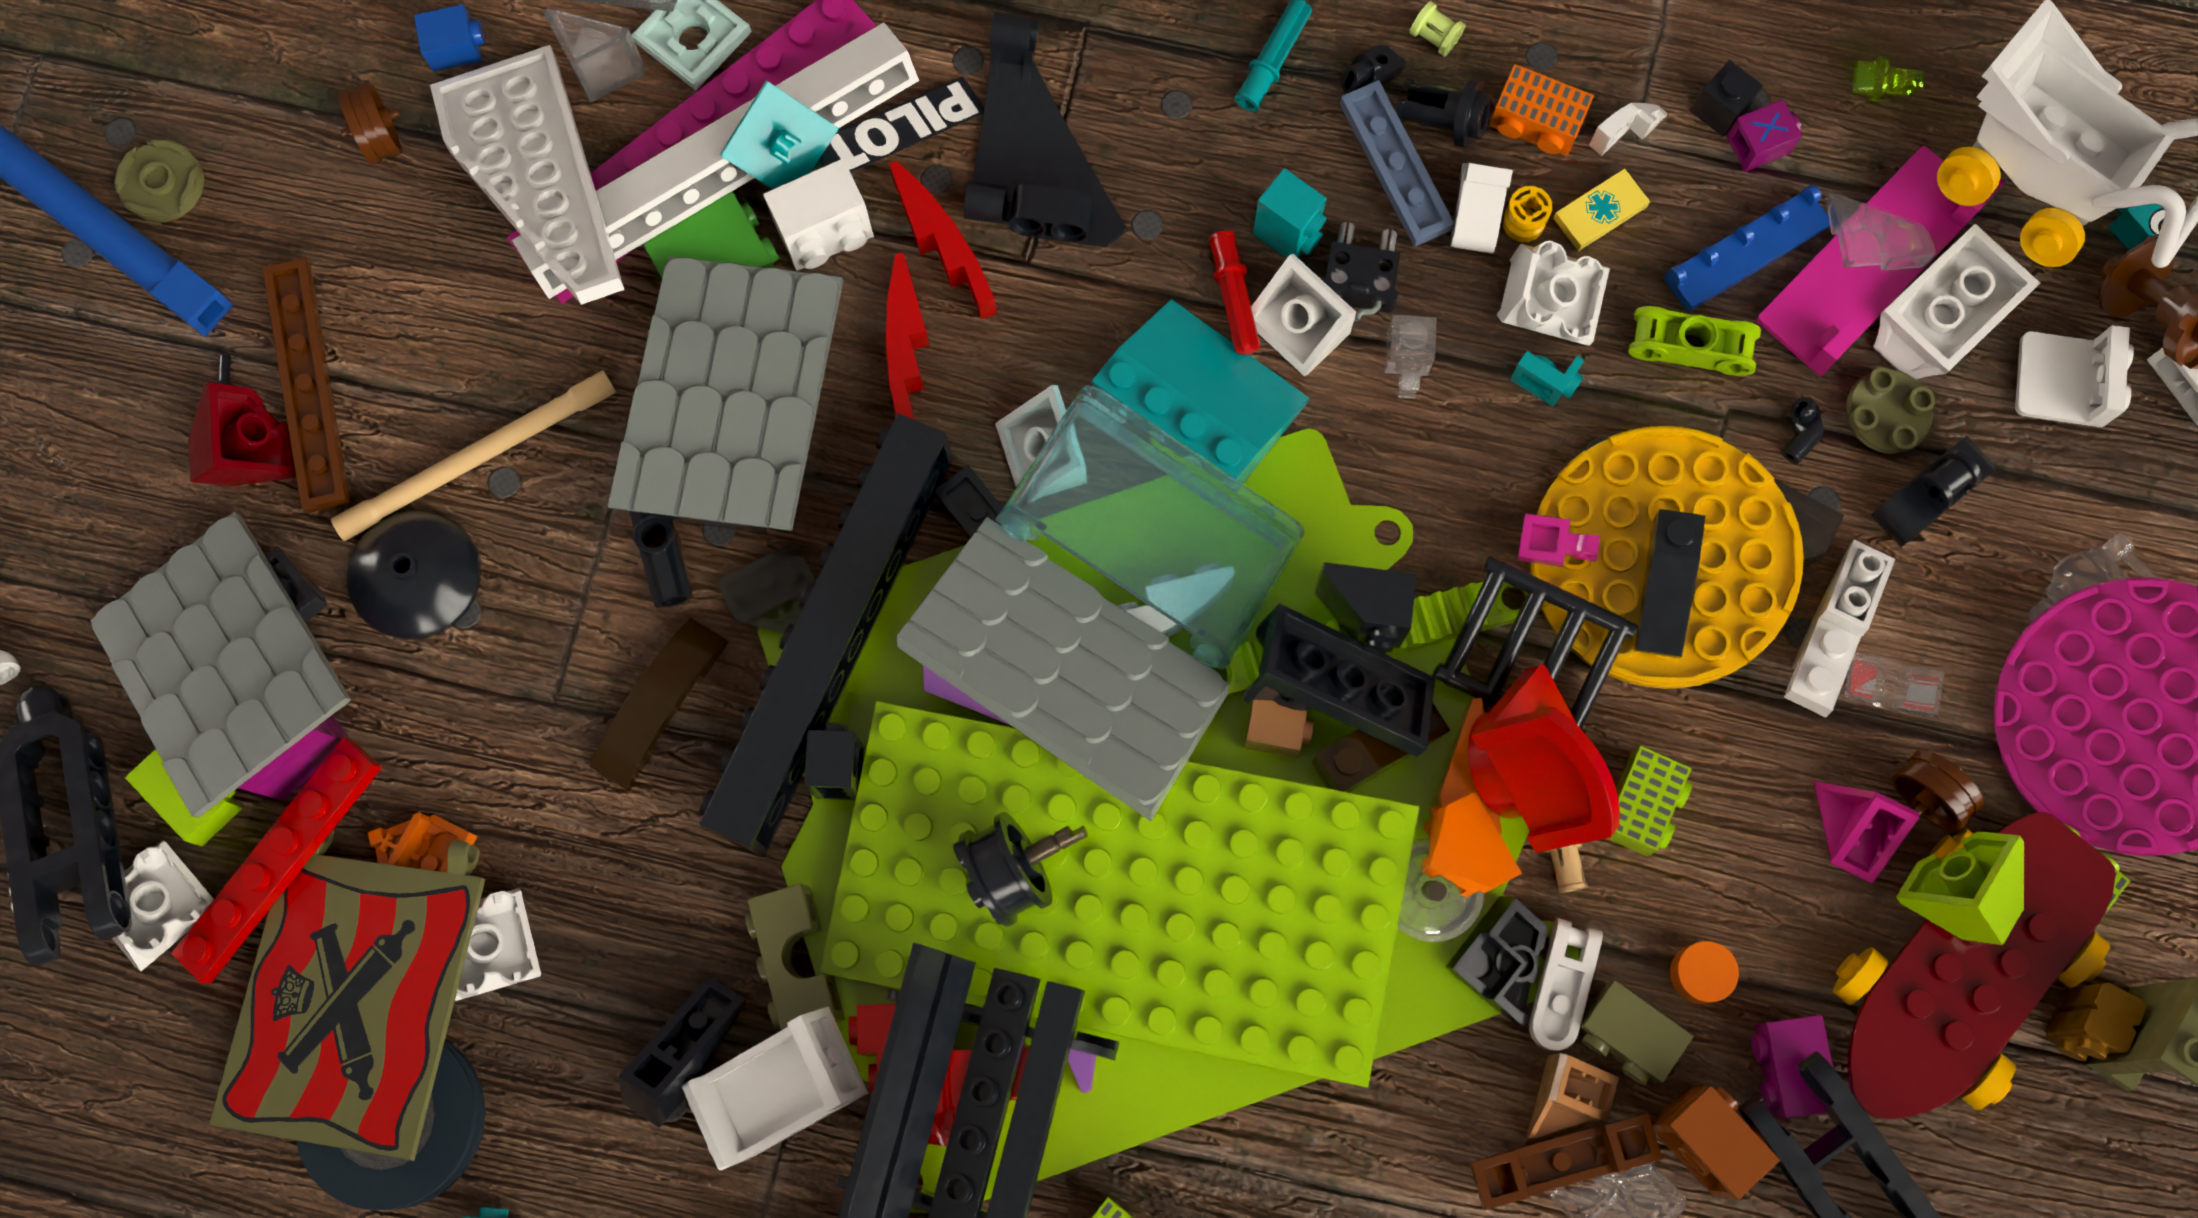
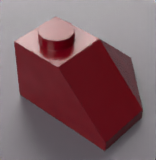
[188,382,296,486]

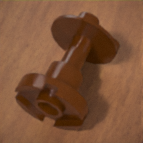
[2099,235,2198,369]

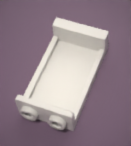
[682,1006,869,1170]

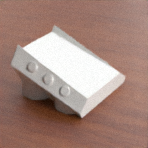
[1497,241,1610,346]
[112,840,214,971]
[455,888,541,1001]

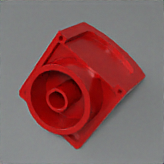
[1468,664,1620,853]

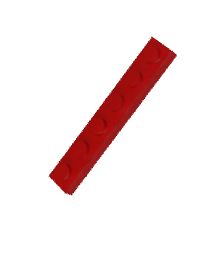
[171,737,382,984]

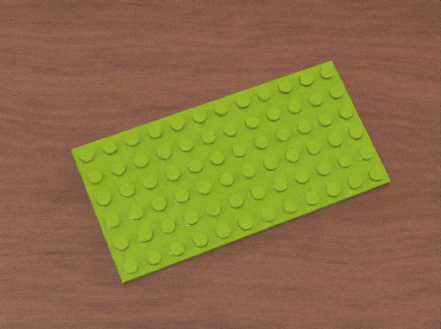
[820,701,1420,1088]

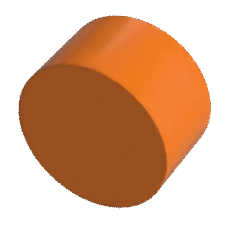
[1670,941,1739,1004]

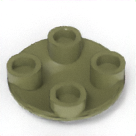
[1846,367,1935,454]

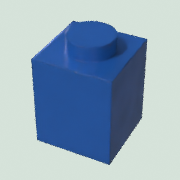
[414,4,485,72]

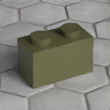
[1579,980,1694,1085]

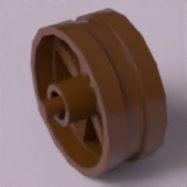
[338,81,403,165]
[1892,749,1984,832]

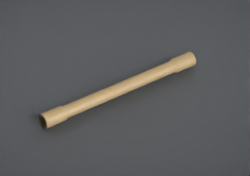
[331,370,617,541]

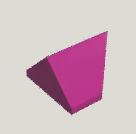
[1814,781,1920,884]

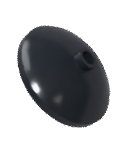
[347,510,481,640]

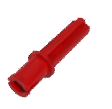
[1208,231,1260,355]

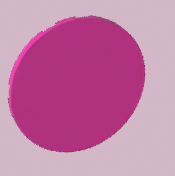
[1994,577,2198,856]

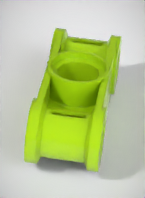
[1628,306,1761,376]

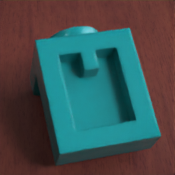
[1510,351,1584,407]

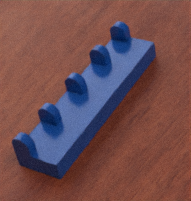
[1664,184,1833,313]

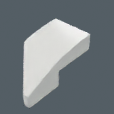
[1589,103,1668,156]

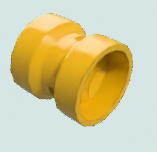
[1502,186,1552,242]

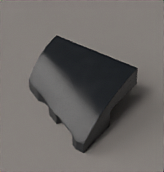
[1446,896,1548,1027]

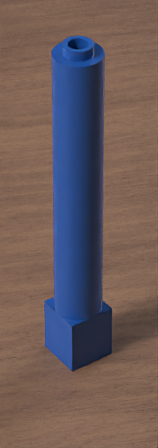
[0,124,234,337]

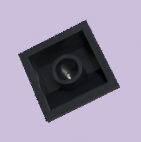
[1315,562,1417,653]

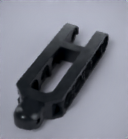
[0,685,132,967]
[1739,1051,1940,1218]

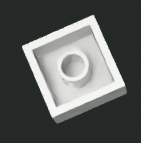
[763,159,874,271]

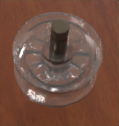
[1397,839,1484,942]

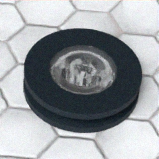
[296,1040,485,1210]

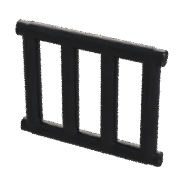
[1432,557,1638,734]

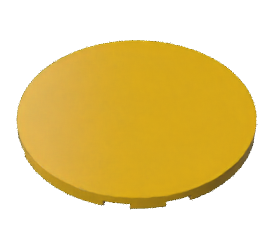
[1530,426,1804,689]

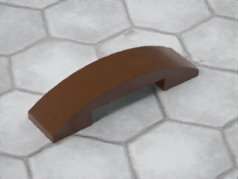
[1469,1113,1663,1210]

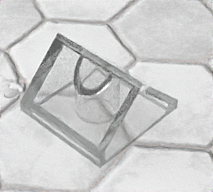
[544,8,646,102]

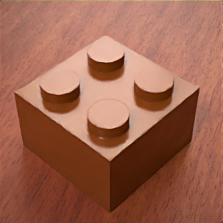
[1651,1086,1780,1200]

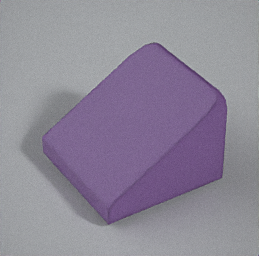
[1068,1049,1096,1093]

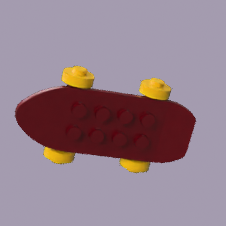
[1832,812,2116,1119]

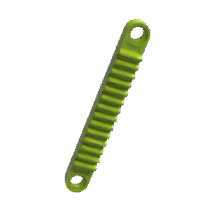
[1198,582,1528,698]

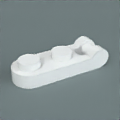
[1529,918,1603,1051]

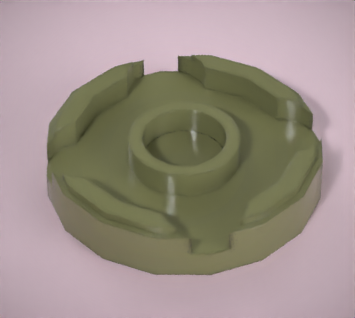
[114,139,205,223]

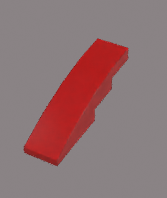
[889,161,997,319]
[885,252,930,420]

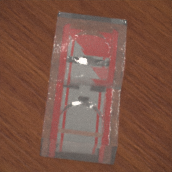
[1844,653,1945,719]

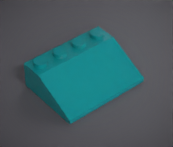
[1092,299,1310,499]

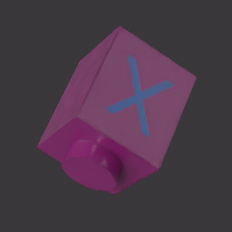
[1726,100,1803,172]

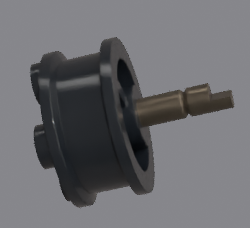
[953,812,1088,927]

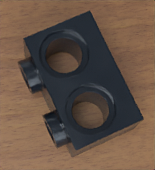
[804,723,864,800]

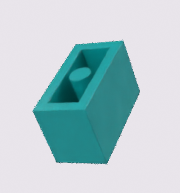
[1253,168,1327,259]

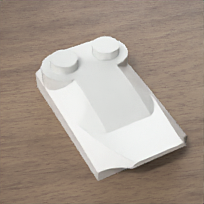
[1873,224,2040,380]

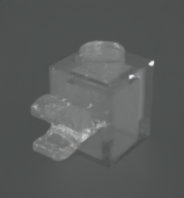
[1385,314,1437,399]

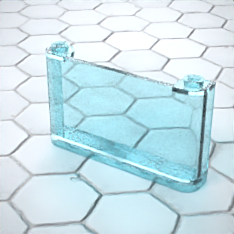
[995,385,1305,670]

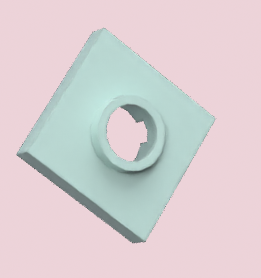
[631,0,752,91]

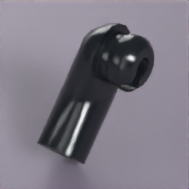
[1781,397,1824,465]

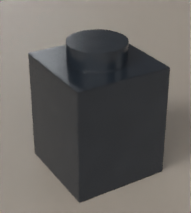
[1690,59,1763,137]

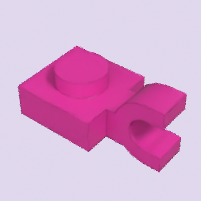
[1518,514,1600,567]

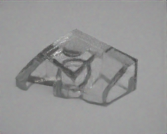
[1551,1163,1686,1218]

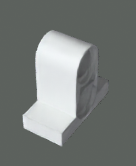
[1450,163,1513,254]

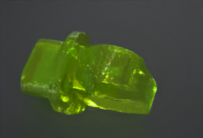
[1851,56,1925,102]

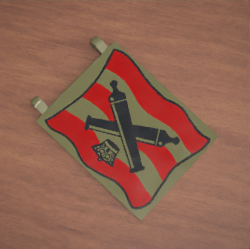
[209,829,485,1161]

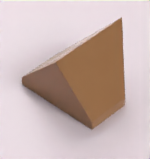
[1524,1053,1619,1146]

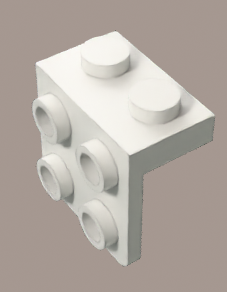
[2015,325,2134,427]

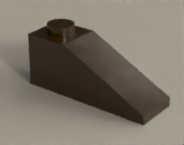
[1312,704,1450,793]

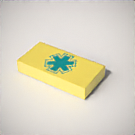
[1553,169,1650,251]

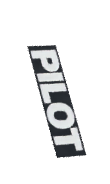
[819,77,984,173]

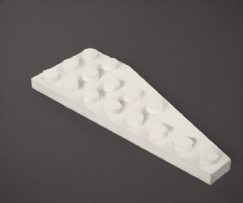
[430,45,624,305]

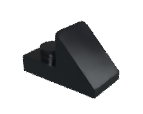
[266,546,327,623]

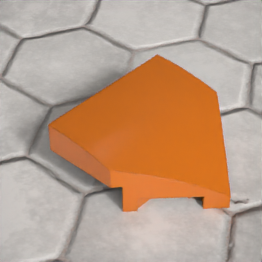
[1422,792,1522,898]
[368,812,478,873]

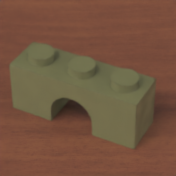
[745,884,845,1030]

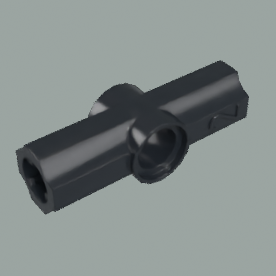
[629,511,694,608]

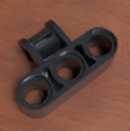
[1870,436,1997,548]

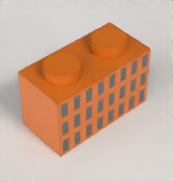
[1489,64,1594,157]

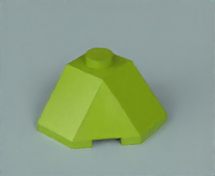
[1896,831,2024,945]

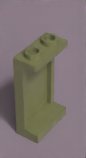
[2085,978,2198,1091]

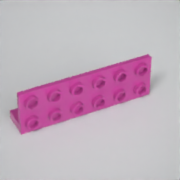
[1756,146,2006,377]

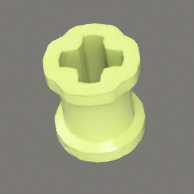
[1409,1,1466,57]

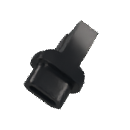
[1341,45,1407,94]

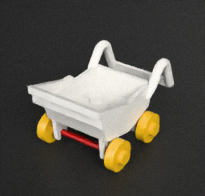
[1937,0,2198,268]

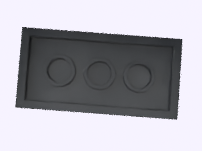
[1244,603,1435,757]

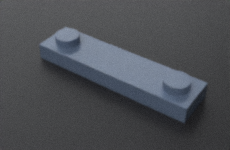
[1339,80,1455,247]

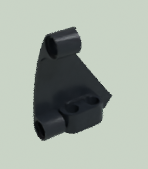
[964,12,1127,247]

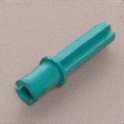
[1234,0,1312,112]

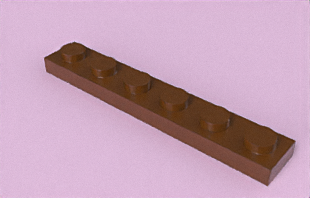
[262,258,351,513]

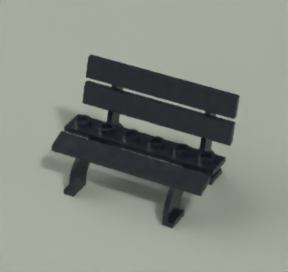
[835,943,1120,1218]

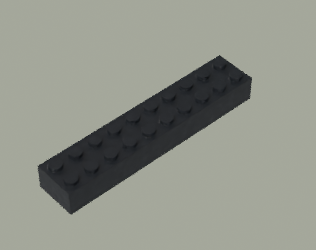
[699,413,953,857]

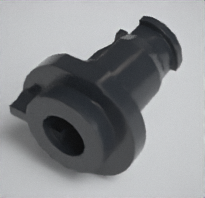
[1397,78,1494,148]

